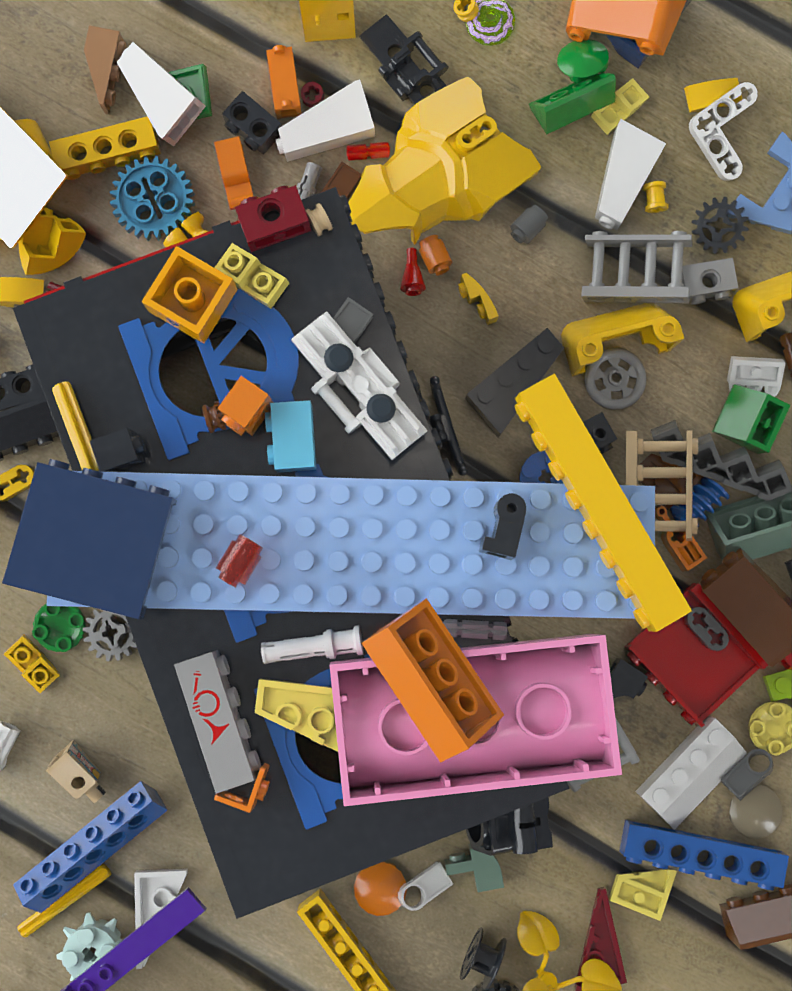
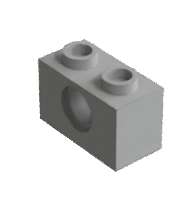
[682,258,738,305]

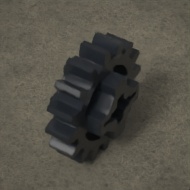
[692,197,749,254]

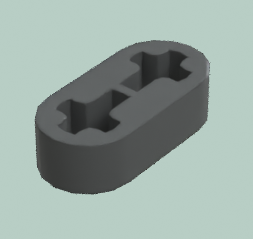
[684,607,729,651]

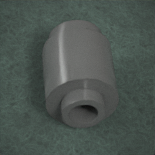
[510,205,548,244]

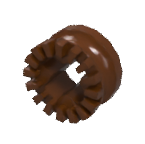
[202,401,227,434]

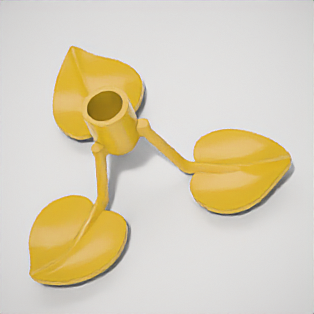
[517,911,622,991]

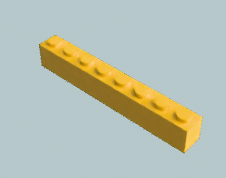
[514,373,692,632]

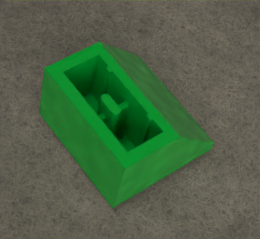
[712,384,791,454]

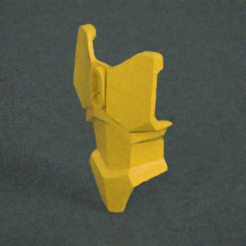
[348,77,541,245]

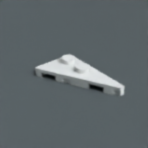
[134,869,188,969]

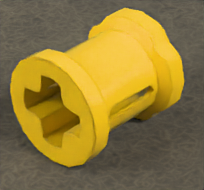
[643,181,669,213]

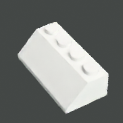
[635,716,747,830]

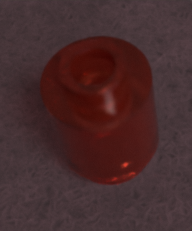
[216,534,263,588]

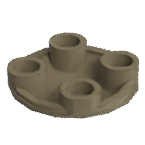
[729,785,783,838]

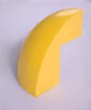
[18,208,86,275]

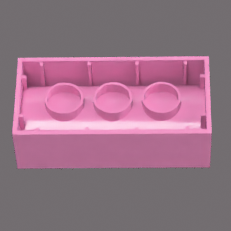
[330,634,622,806]

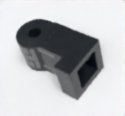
[479,493,526,560]

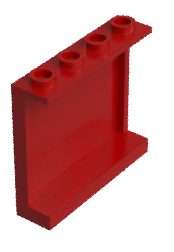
[624,583,768,727]

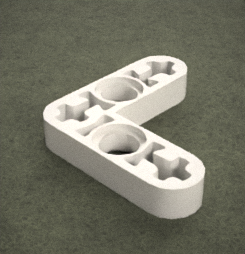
[689,82,757,181]

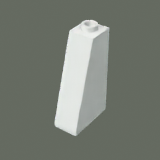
[117,42,206,146]
[275,80,375,162]
[595,119,666,230]

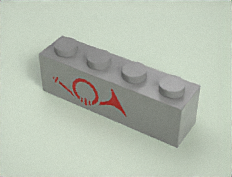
[174,650,261,793]

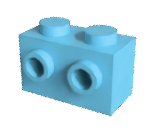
[265,400,317,473]

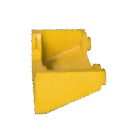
[732,271,792,342]
[561,303,684,376]

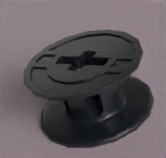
[460,927,507,991]

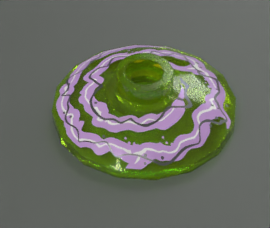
[465,0,515,46]

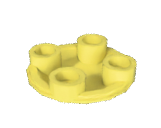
[748,701,792,756]

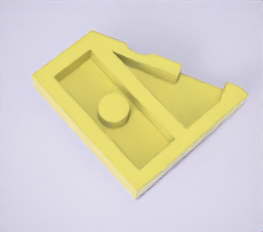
[608,869,677,921]

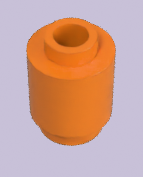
[419,235,452,276]

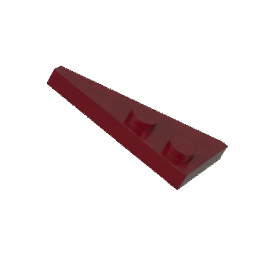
[574,887,627,991]

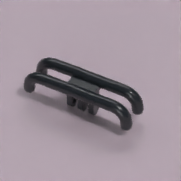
[417,376,468,476]

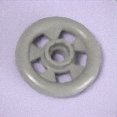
[584,348,646,410]

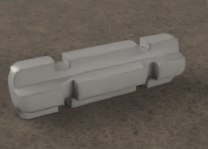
[443,619,507,640]

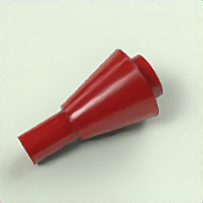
[400,248,426,296]

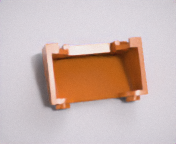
[566,0,687,56]

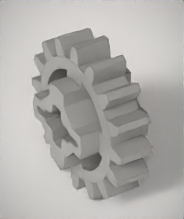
[83,609,137,661]

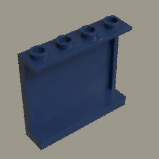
[2,459,177,619]

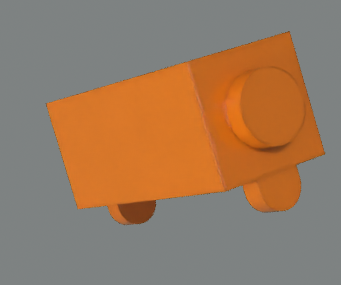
[266,45,302,119]

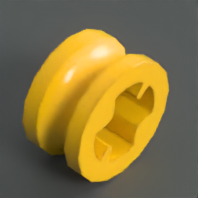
[453,0,479,22]

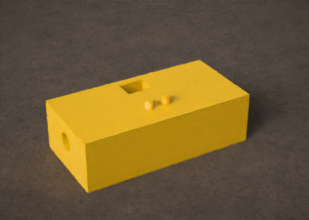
[299,0,356,42]

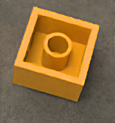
[142,246,238,344]

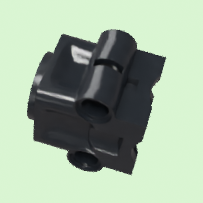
[466,797,553,856]

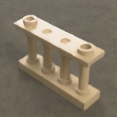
[626,430,698,541]

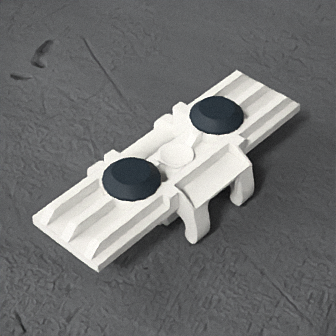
[291,311,427,460]

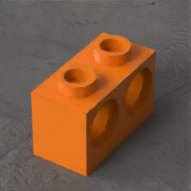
[217,376,274,436]

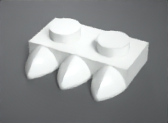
[727,356,785,397]

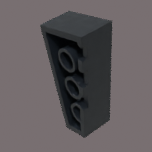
[465,328,564,438]

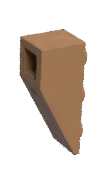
[84,25,127,114]

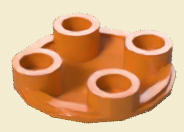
[354,862,407,916]

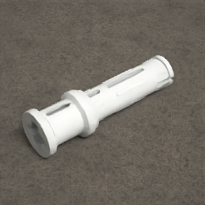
[261,625,363,664]

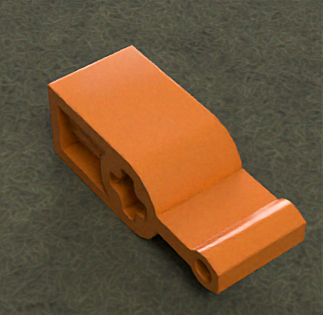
[214,136,253,210]
[655,505,707,572]

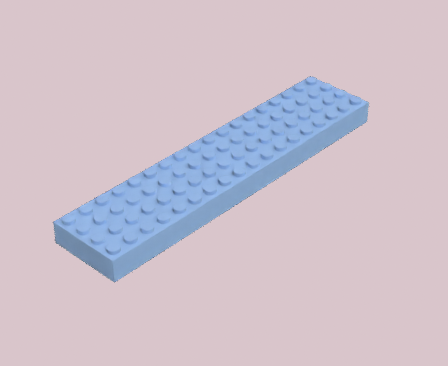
[47,471,655,619]

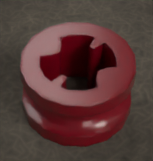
[301,82,325,108]

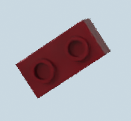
[235,185,311,252]

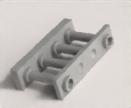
[581,231,693,303]

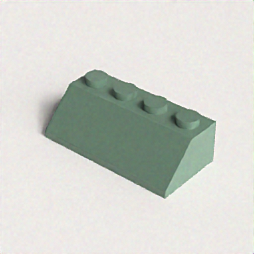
[705,485,792,560]

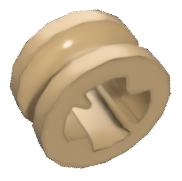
[305,203,333,236]

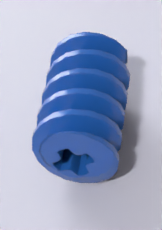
[670,477,730,527]

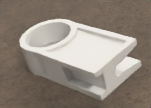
[398,862,453,911]

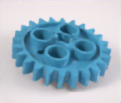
[110,156,195,241]

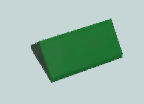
[529,72,616,135]

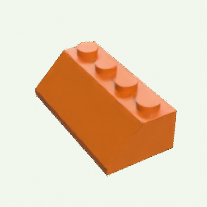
[362,598,504,763]

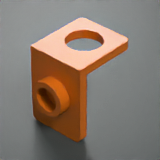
[214,763,270,813]

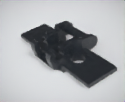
[359,14,449,104]

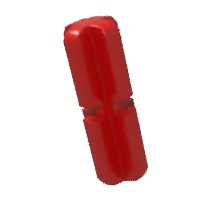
[346,142,390,161]

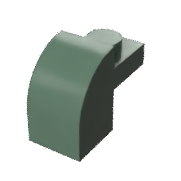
[444,844,504,892]

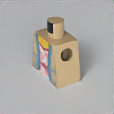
[46,740,106,803]

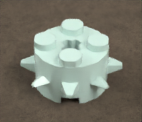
[56,912,123,981]

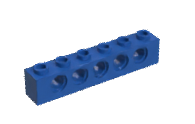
[13,781,167,913]
[619,820,789,891]

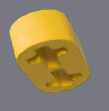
[0,465,35,502]

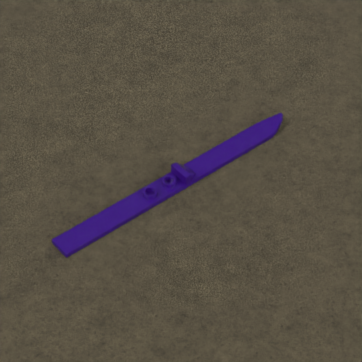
[60,887,207,991]

